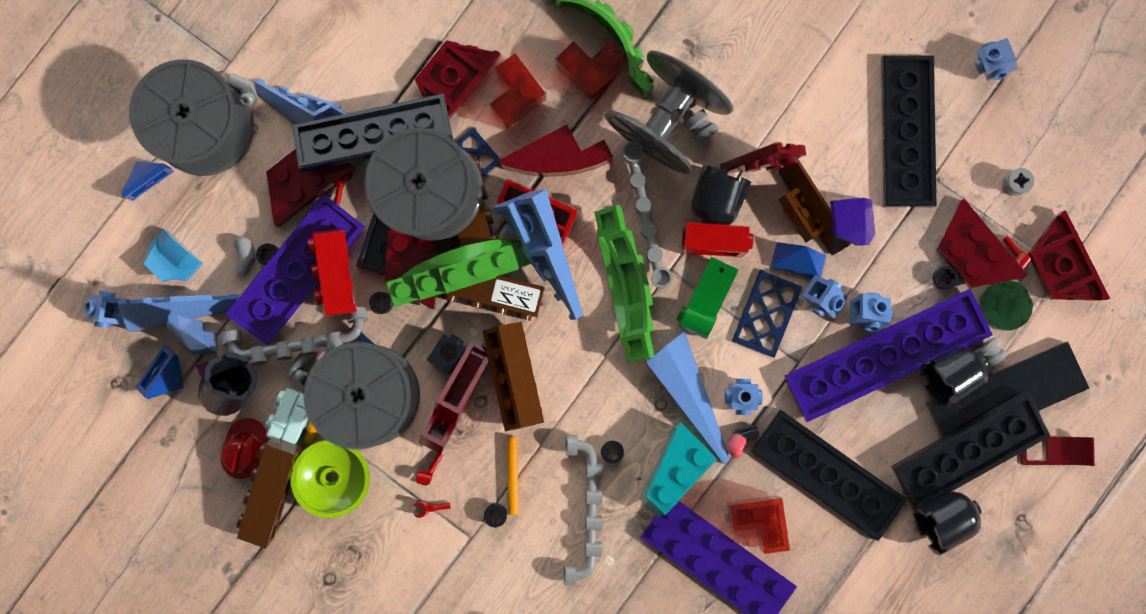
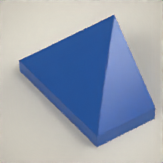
[121,162,174,201]
[770,242,826,279]
[136,345,184,399]

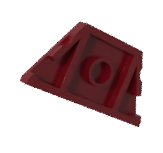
[415,40,501,120]
[720,142,807,173]
[266,149,355,227]
[937,198,1028,289]
[1028,210,1111,301]
[385,229,440,310]

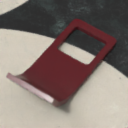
[1021,437,1095,466]

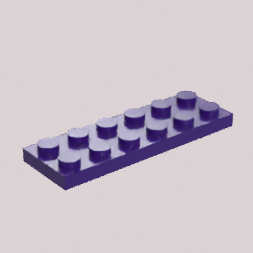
[225,194,365,346]
[640,501,797,614]

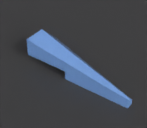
[255,79,357,164]
[493,189,583,320]
[118,294,241,332]
[166,316,218,355]
[645,332,730,464]

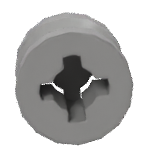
[1002,168,1034,196]
[975,338,1008,369]

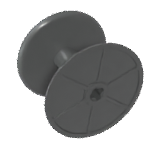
[605,50,734,175]
[129,59,254,176]
[365,127,483,241]
[304,342,420,449]

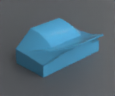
[143,228,203,282]

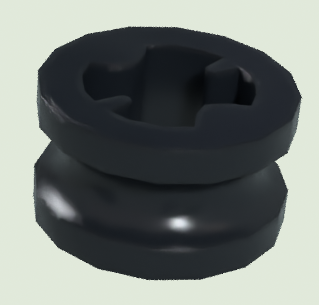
[256,243,279,266]
[932,266,959,289]
[369,292,394,314]
[601,441,624,464]
[484,503,507,528]

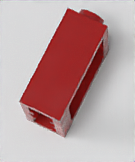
[681,222,754,258]

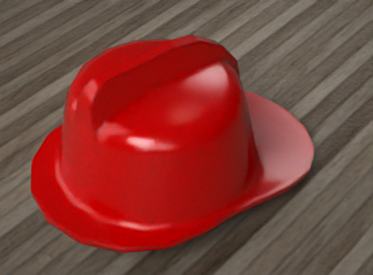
[221,418,268,479]

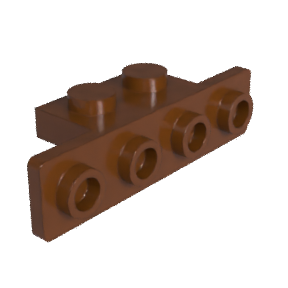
[778,159,852,255]

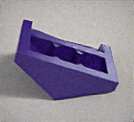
[830,198,876,246]

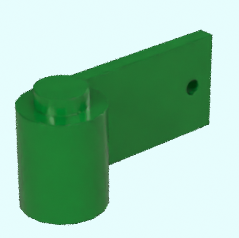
[676,257,739,339]

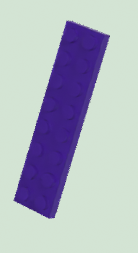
[784,289,993,422]

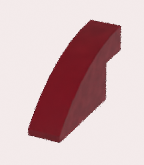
[499,124,614,177]
[418,340,489,454]

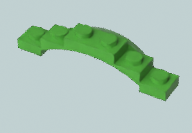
[550,0,654,99]
[594,205,655,363]
[386,239,531,307]

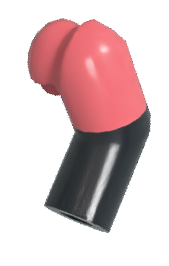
[727,425,760,458]

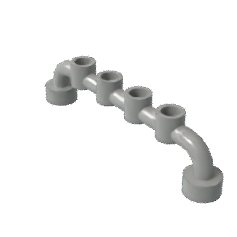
[622,142,673,289]
[221,307,368,365]
[564,435,603,586]

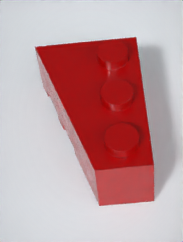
[496,179,580,247]
[308,228,357,316]

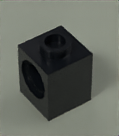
[426,333,466,374]

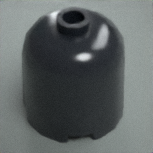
[691,165,751,225]
[920,347,989,410]
[198,353,257,416]
[913,492,982,556]

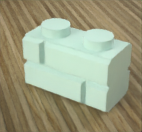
[265,388,309,445]

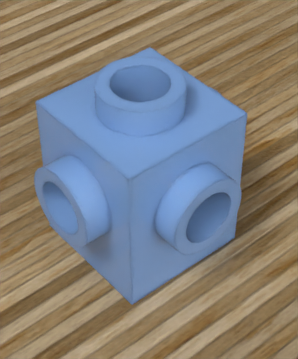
[975,38,1017,81]
[802,275,848,318]
[84,291,124,328]
[850,292,893,332]
[724,379,763,415]

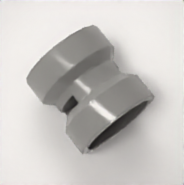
[684,109,719,145]

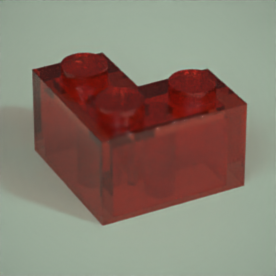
[555,41,628,101]
[490,53,547,130]
[727,495,790,554]

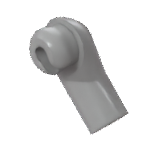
[227,73,258,107]
[234,236,256,275]
[288,351,314,383]

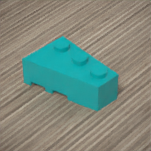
[640,422,717,517]

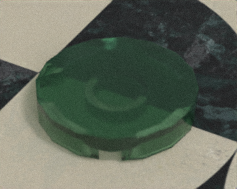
[979,281,1033,331]

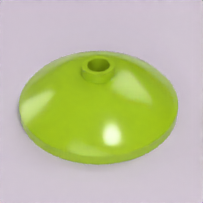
[291,440,370,518]

